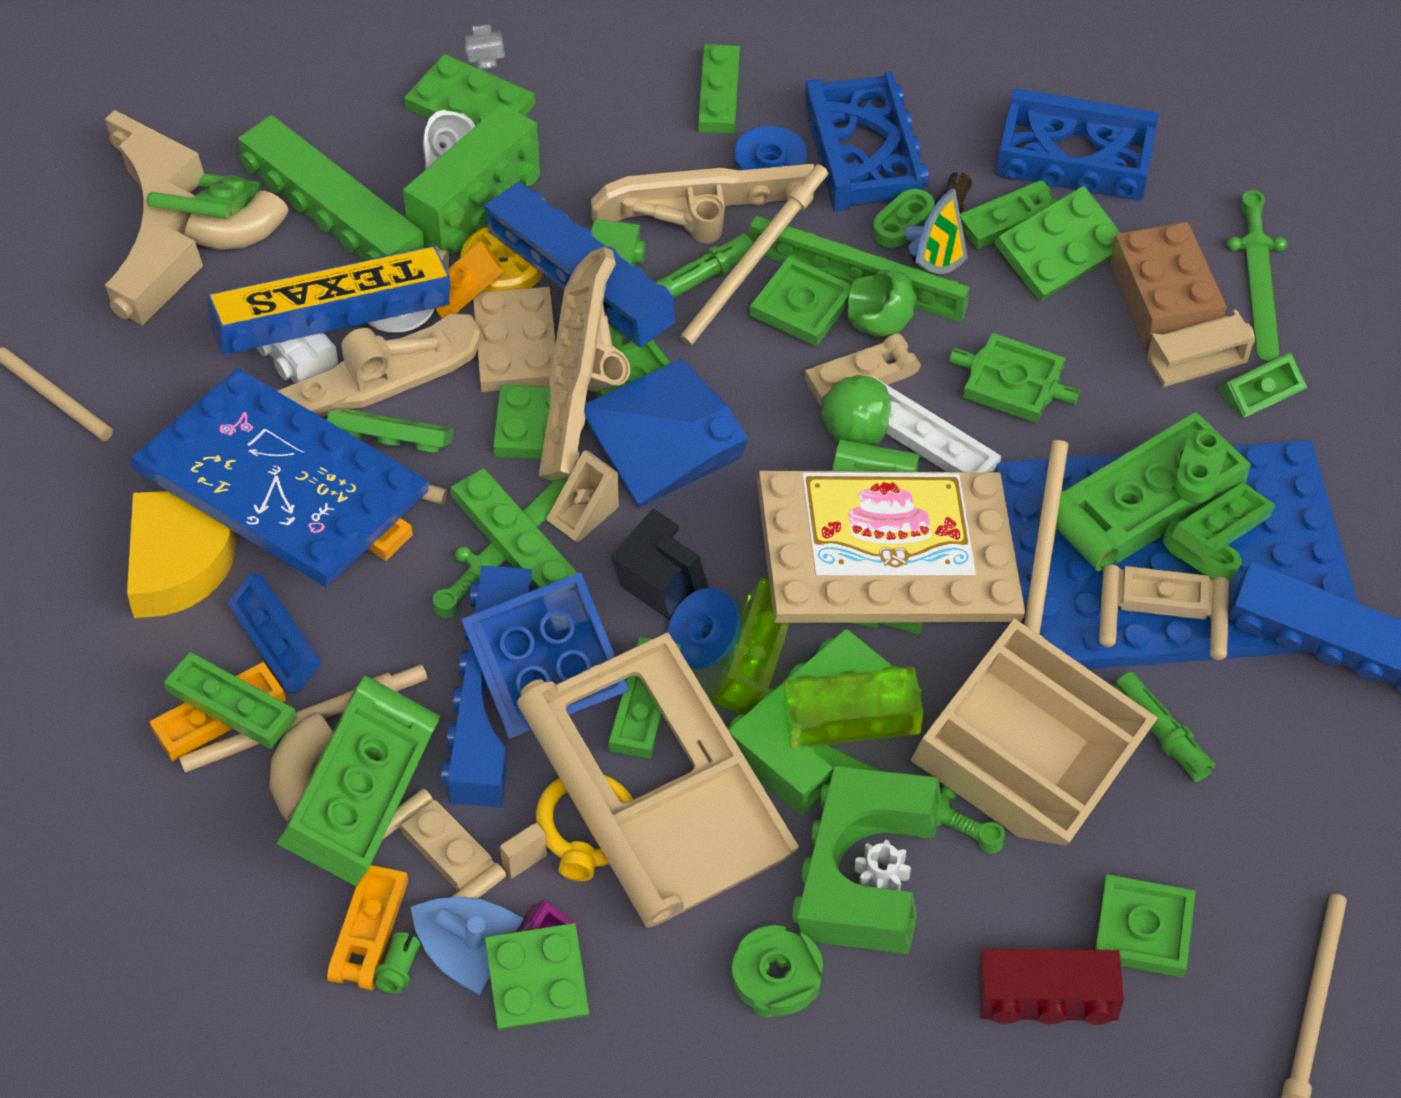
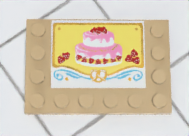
[757,471,1025,623]

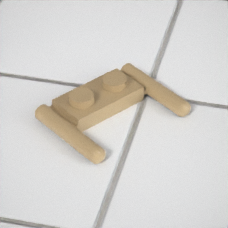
[1099,565,1229,660]
[382,788,506,899]

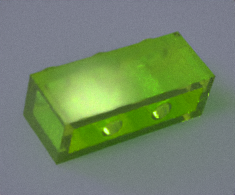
[710,577,790,715]
[783,666,923,748]

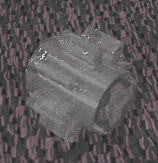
[464,24,505,69]

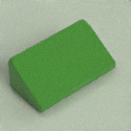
[1216,352,1307,419]

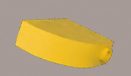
[127,491,237,618]

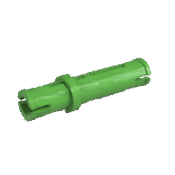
[655,233,753,298]
[1114,672,1216,782]

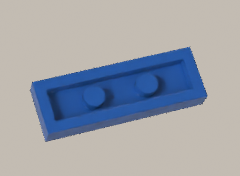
[227,573,322,693]

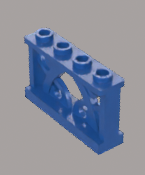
[804,71,929,212]
[996,88,1159,201]

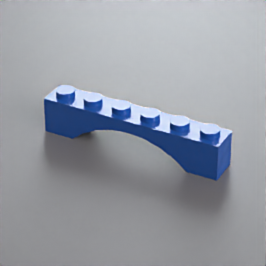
[441,565,533,808]

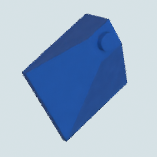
[584,359,748,508]
[461,572,629,739]

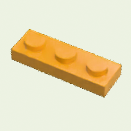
[149,662,286,761]

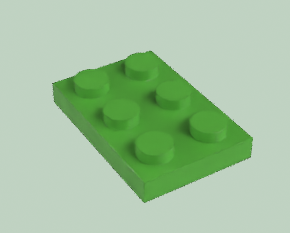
[404,54,536,126]
[994,186,1121,302]

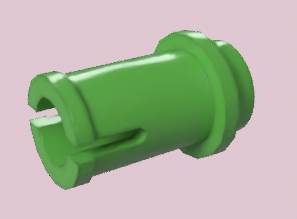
[375,932,421,994]

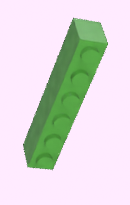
[238,115,425,260]

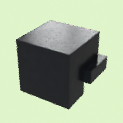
[610,508,709,620]

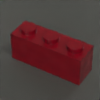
[978,949,1124,1025]

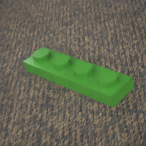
[451,468,577,590]

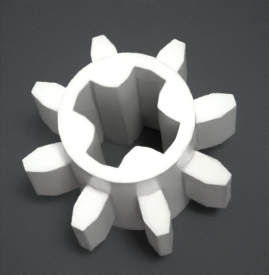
[854,840,911,890]

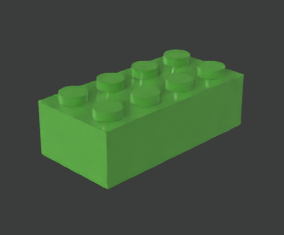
[403,103,540,257]

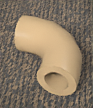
[185,191,288,250]
[269,712,332,822]

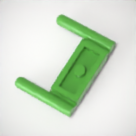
[147,173,262,219]

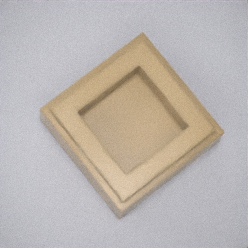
[500,823,547,879]

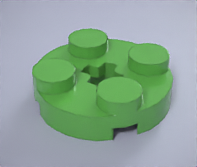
[731,925,823,1018]

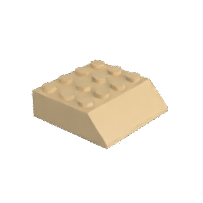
[910,618,1157,846]

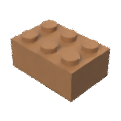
[1109,222,1227,350]

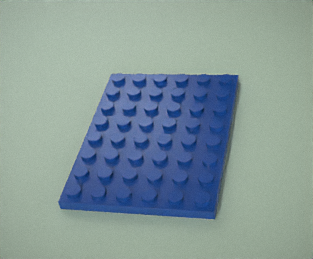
[995,440,1358,669]

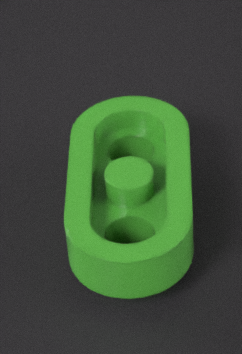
[873,189,934,248]
[1174,429,1227,503]
[1163,519,1242,581]

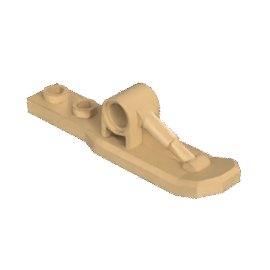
[591,164,814,244]
[539,247,630,481]
[278,313,481,417]

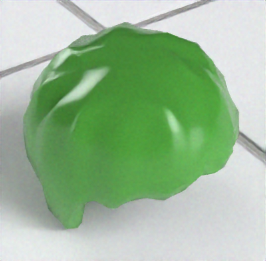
[848,270,916,339]
[821,374,892,445]

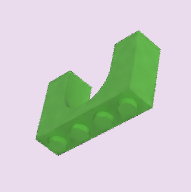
[727,629,922,817]
[793,766,942,954]

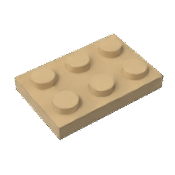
[473,287,556,392]

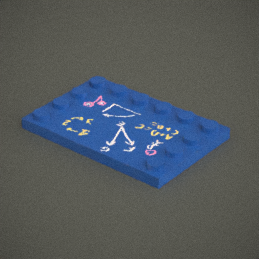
[131,368,429,587]

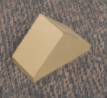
[546,451,619,542]

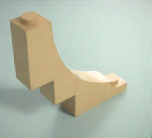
[105,110,204,326]

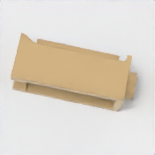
[1147,309,1255,387]

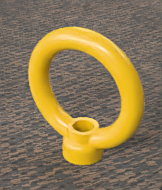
[536,775,634,881]

